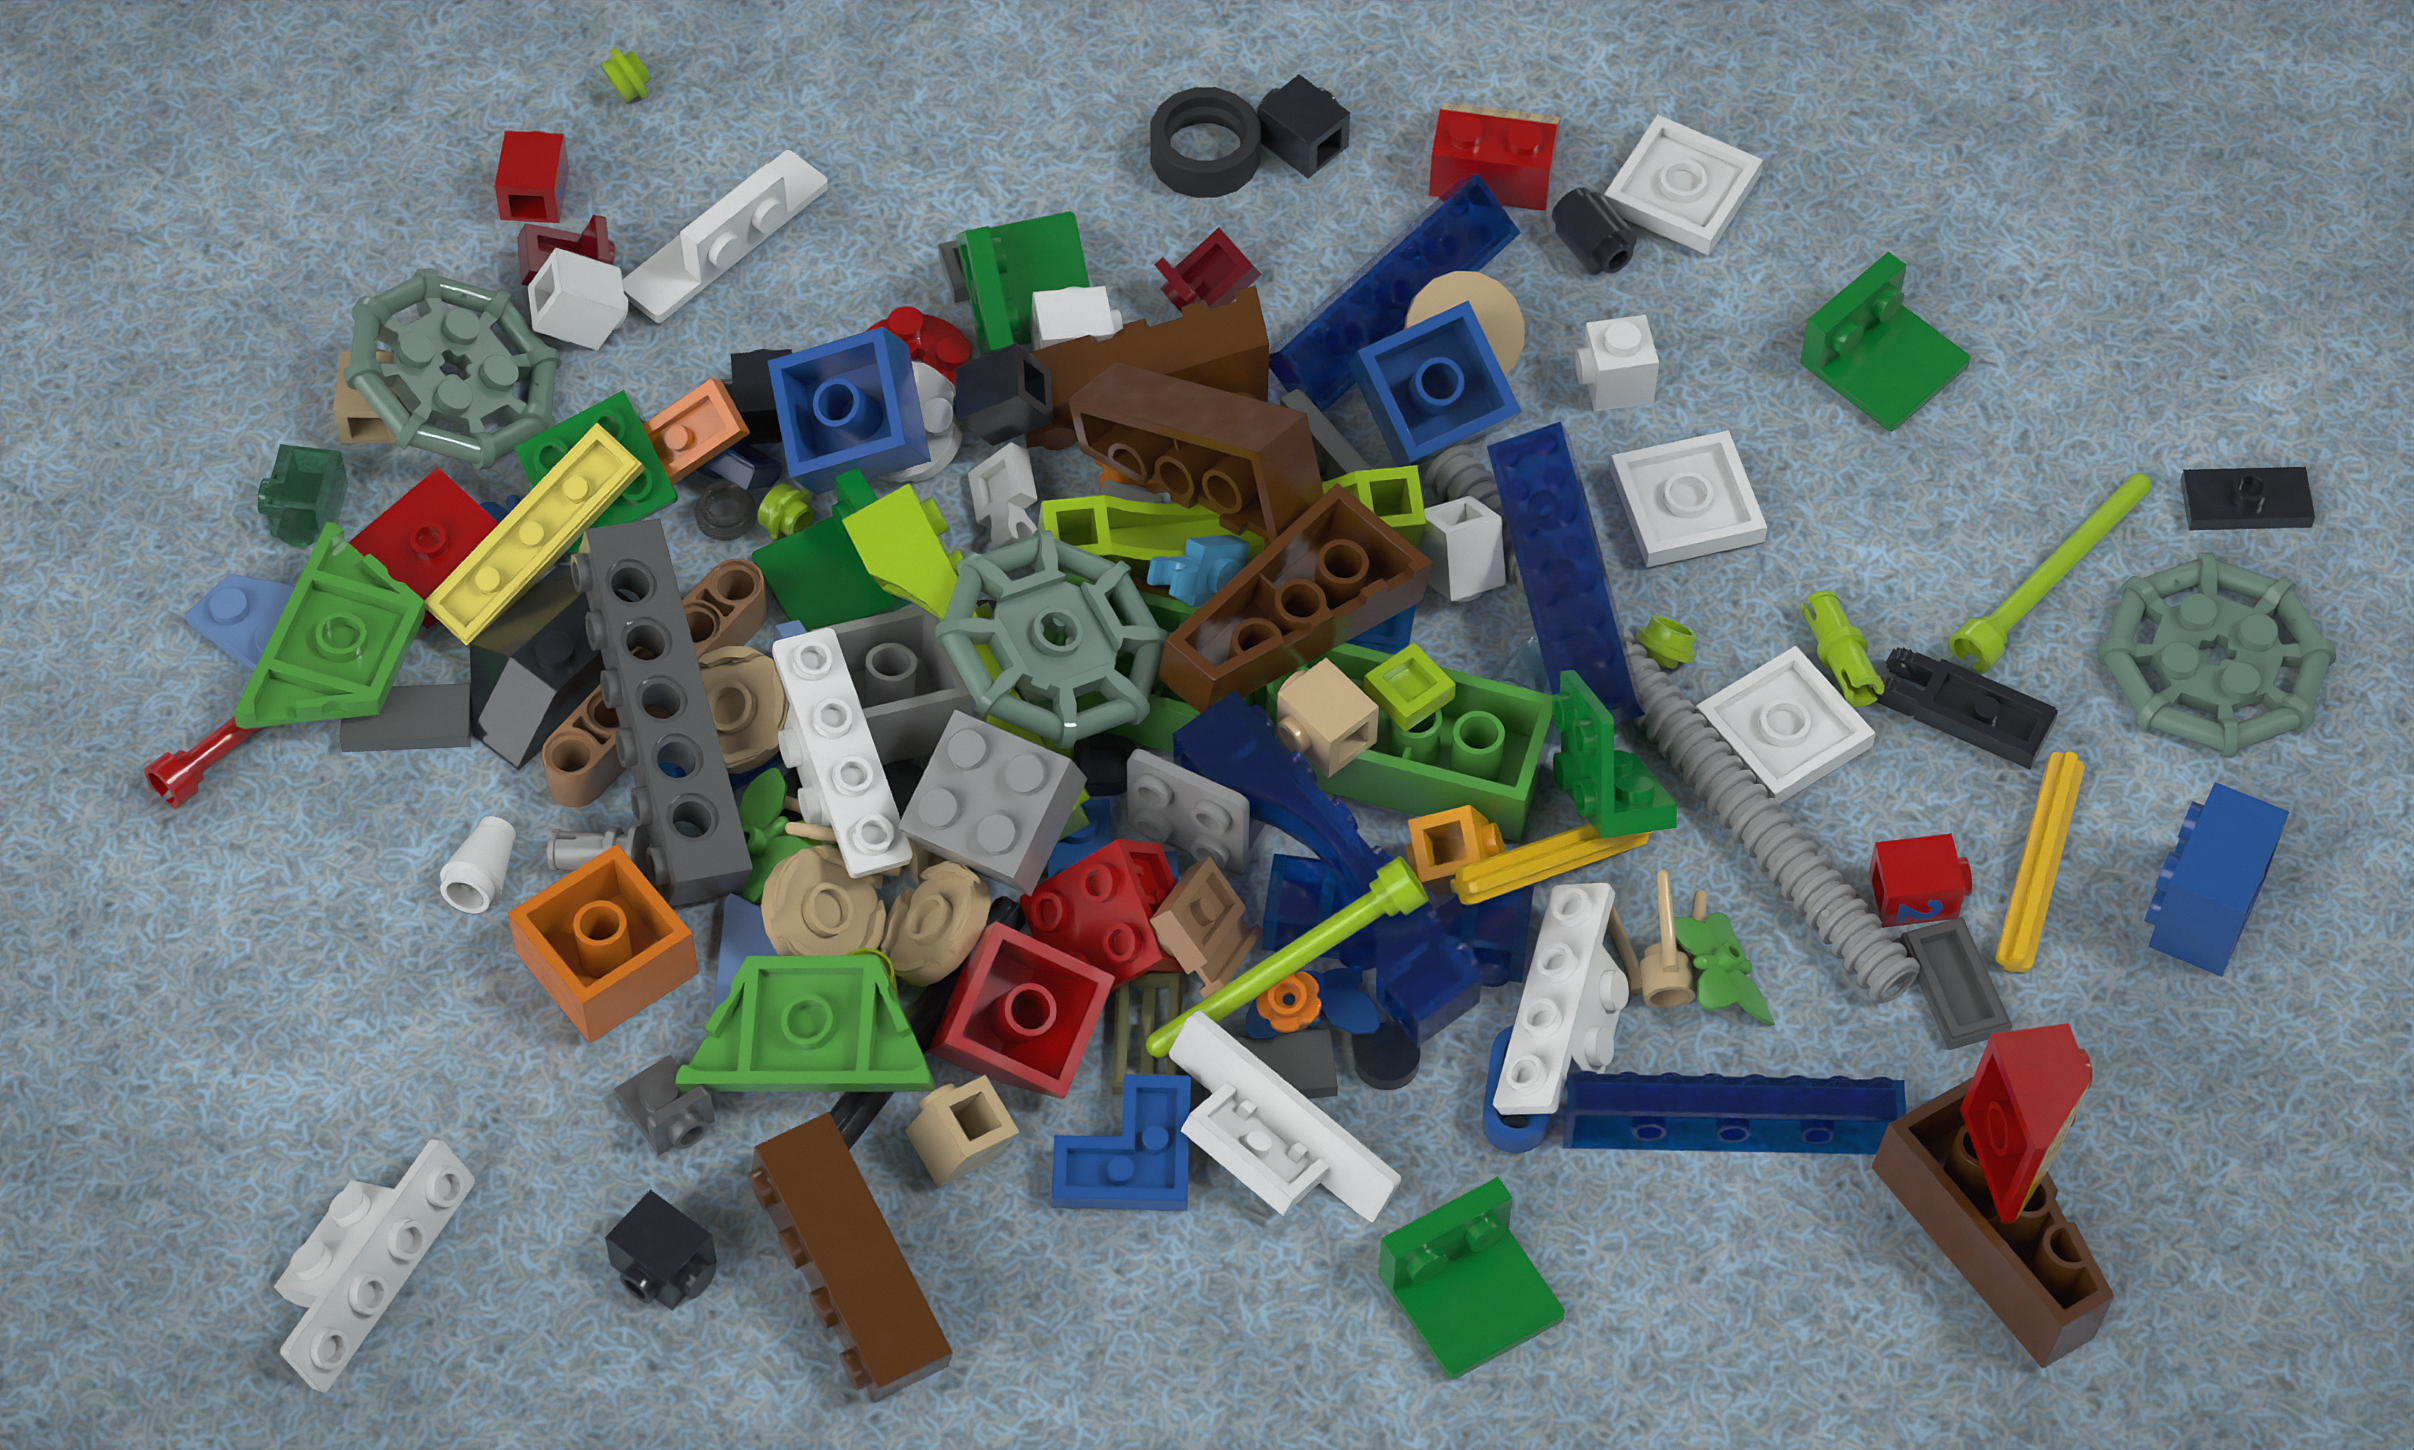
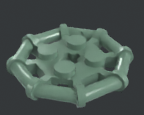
[344,268,562,470]
[935,530,1169,749]
[2097,552,2336,757]

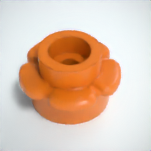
[1256,971,1322,1033]

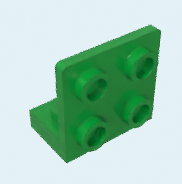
[956,211,1090,353]
[1800,251,1970,431]
[513,390,678,556]
[752,467,913,633]
[1552,669,1677,839]
[1378,1176,1565,1380]

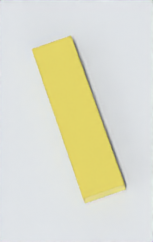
[424,423,645,649]

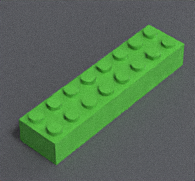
[1028,572,1555,842]

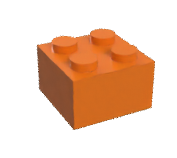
[507,844,699,1043]

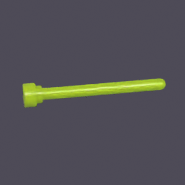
[1949,473,2151,674]
[1146,856,1429,1058]

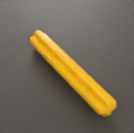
[1995,751,2085,973]
[1450,823,1653,905]

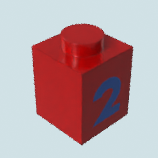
[494,130,569,223]
[1868,833,1972,928]

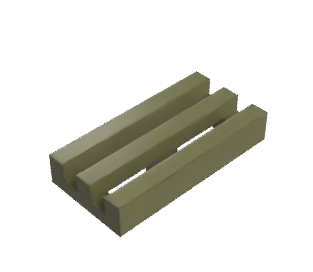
[1112,971,1183,1095]

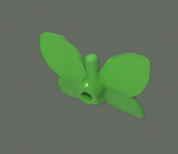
[737,767,813,905]
[1674,911,1775,1026]

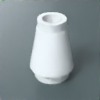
[440,816,516,914]

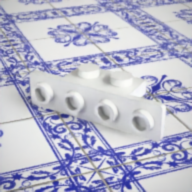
[622,150,828,323]
[772,628,913,878]
[1493,883,1629,1115]
[1169,1010,1401,1223]
[274,1139,475,1392]

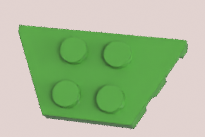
[234,521,426,729]
[675,955,935,1092]

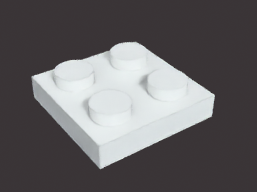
[1604,114,1763,256]
[1609,430,1767,568]
[1695,646,1876,804]

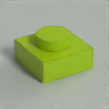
[1364,642,1456,732]

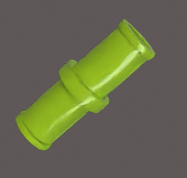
[1800,590,1885,707]

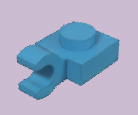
[1147,535,1250,607]

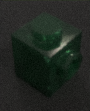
[258,444,349,547]

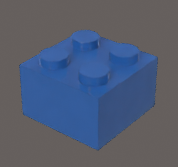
[1348,300,1522,467]
[768,327,931,494]
[2144,782,2289,977]

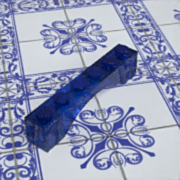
[1172,690,1483,1048]

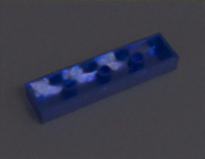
[1269,173,1521,413]
[1487,421,1646,725]
[1562,1071,1907,1155]

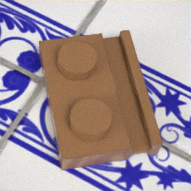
[1150,856,1263,998]

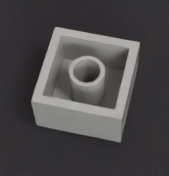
[810,606,973,765]
[897,709,1087,896]

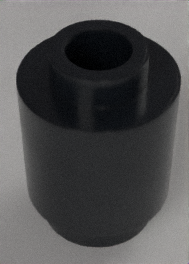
[1552,187,1637,275]

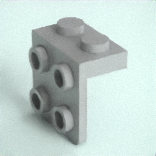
[1127,749,1278,876]

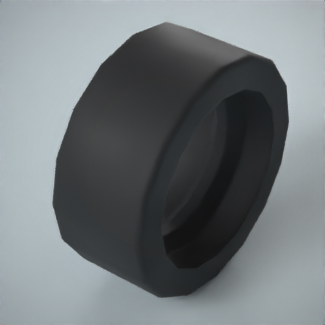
[1150,87,1261,198]

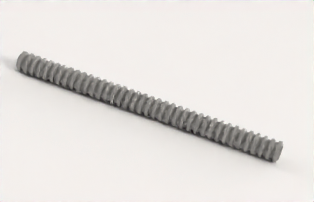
[1425,444,1920,1003]

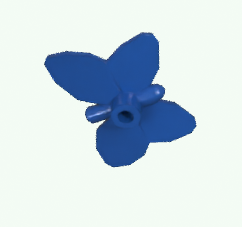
[1246,967,1380,1039]

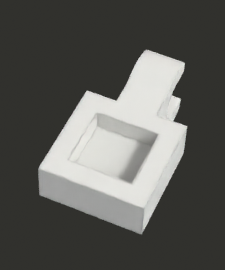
[968,442,1038,549]

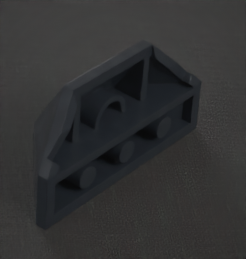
[469,564,683,771]

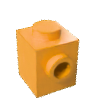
[1406,805,1505,895]

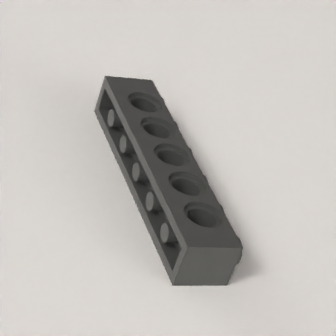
[571,518,753,906]

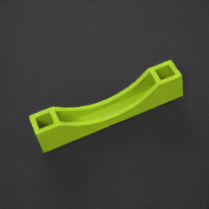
[1038,465,1426,579]
[842,483,1090,842]

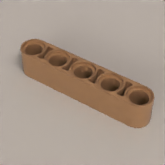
[541,558,768,808]

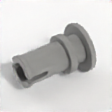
[547,822,650,877]

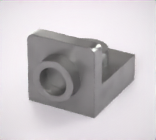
[614,1055,715,1156]

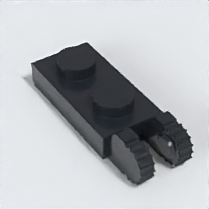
[1871,647,2058,770]

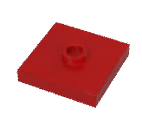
[348,467,499,629]

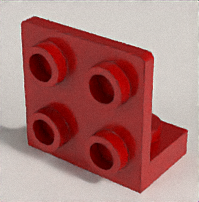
[1020,839,1185,993]

